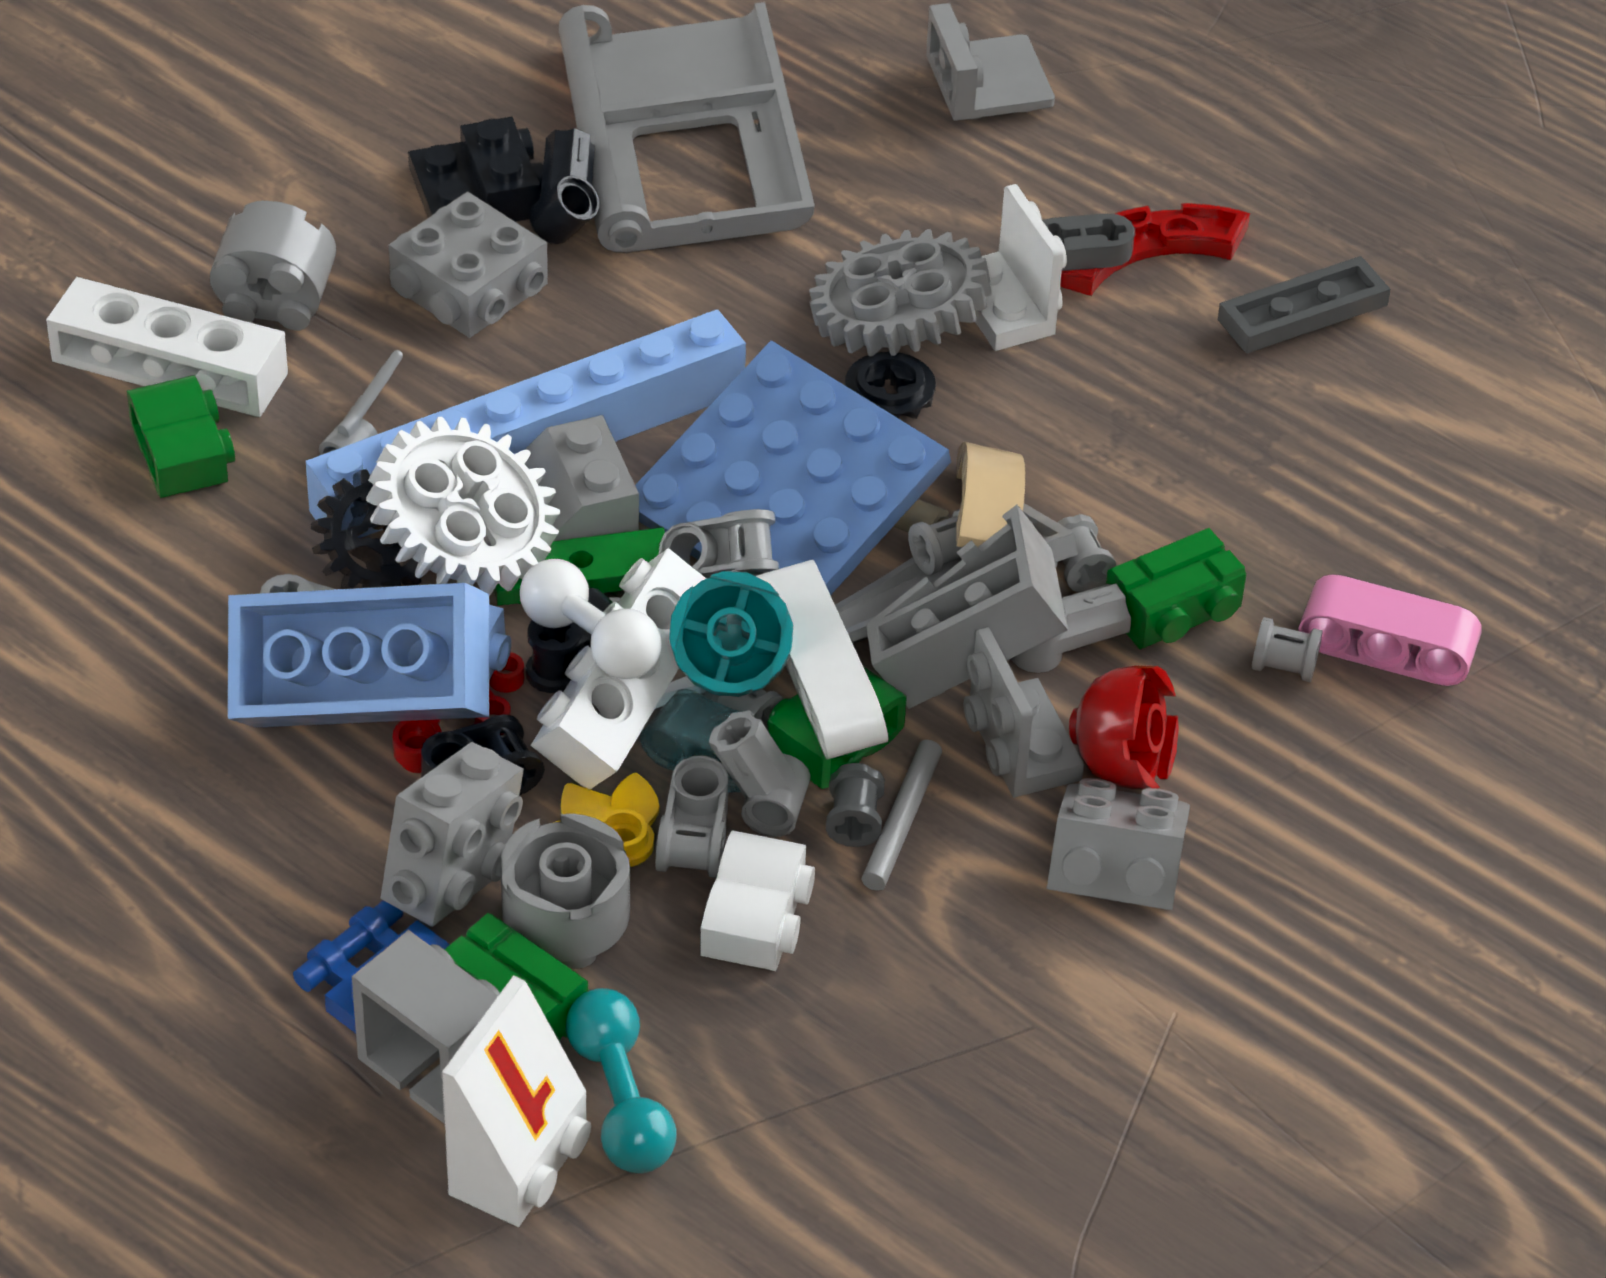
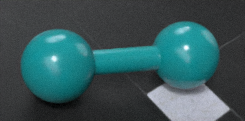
[566,988,677,1174]

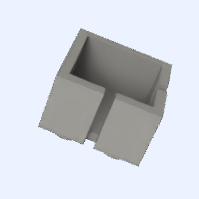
[352,930,500,1124]

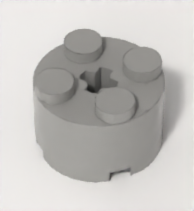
[210,201,337,330]
[501,813,630,969]

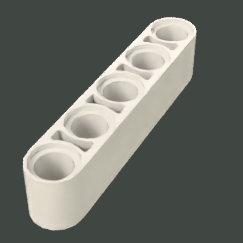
[756,559,888,759]

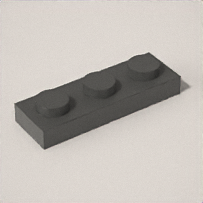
[1217,256,1391,354]

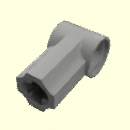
[1011,584,1131,673]
[708,710,811,837]

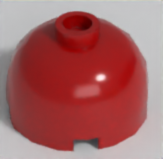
[1069,666,1179,790]

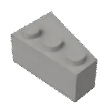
[866,504,1068,709]

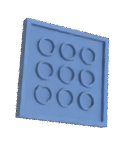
[635,340,951,596]

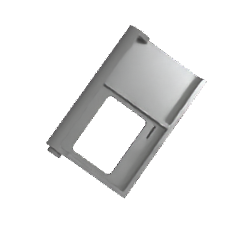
[558,2,815,253]

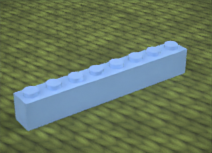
[305,309,746,538]

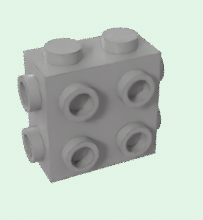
[389,192,548,338]
[380,742,524,927]

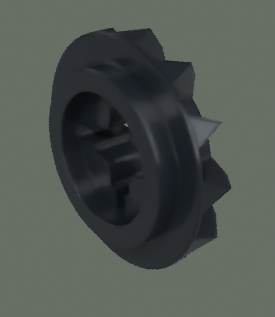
[845,352,936,419]

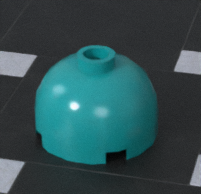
[669,571,794,697]

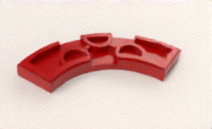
[1060,203,1250,296]

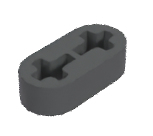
[1042,213,1135,271]

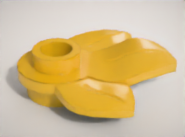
[553,773,660,867]

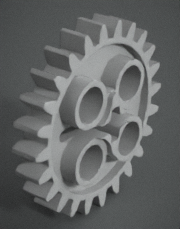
[809,229,992,356]

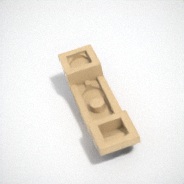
[956,442,1025,548]

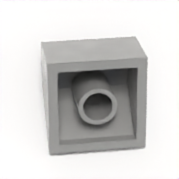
[525,415,639,541]

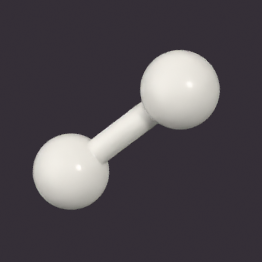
[520,559,661,679]

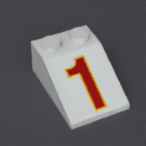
[442,976,591,1227]

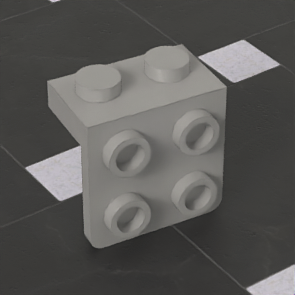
[1047,778,1190,910]

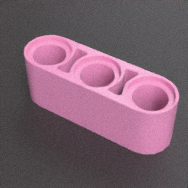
[1298,574,1482,686]

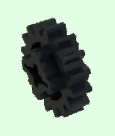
[310,469,422,589]

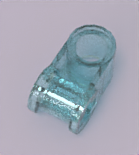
[640,689,743,793]

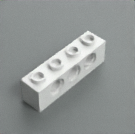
[46,277,288,417]
[530,548,706,790]

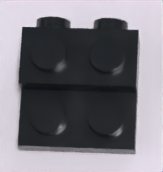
[408,116,543,222]

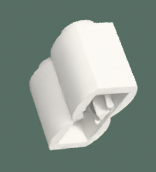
[700,830,815,971]

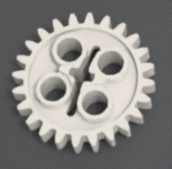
[366,417,560,596]

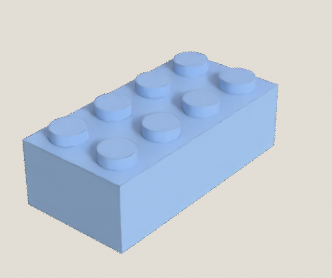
[228,583,489,727]

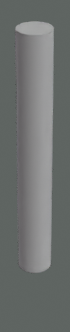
[861,740,942,891]

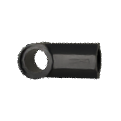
[529,128,600,244]

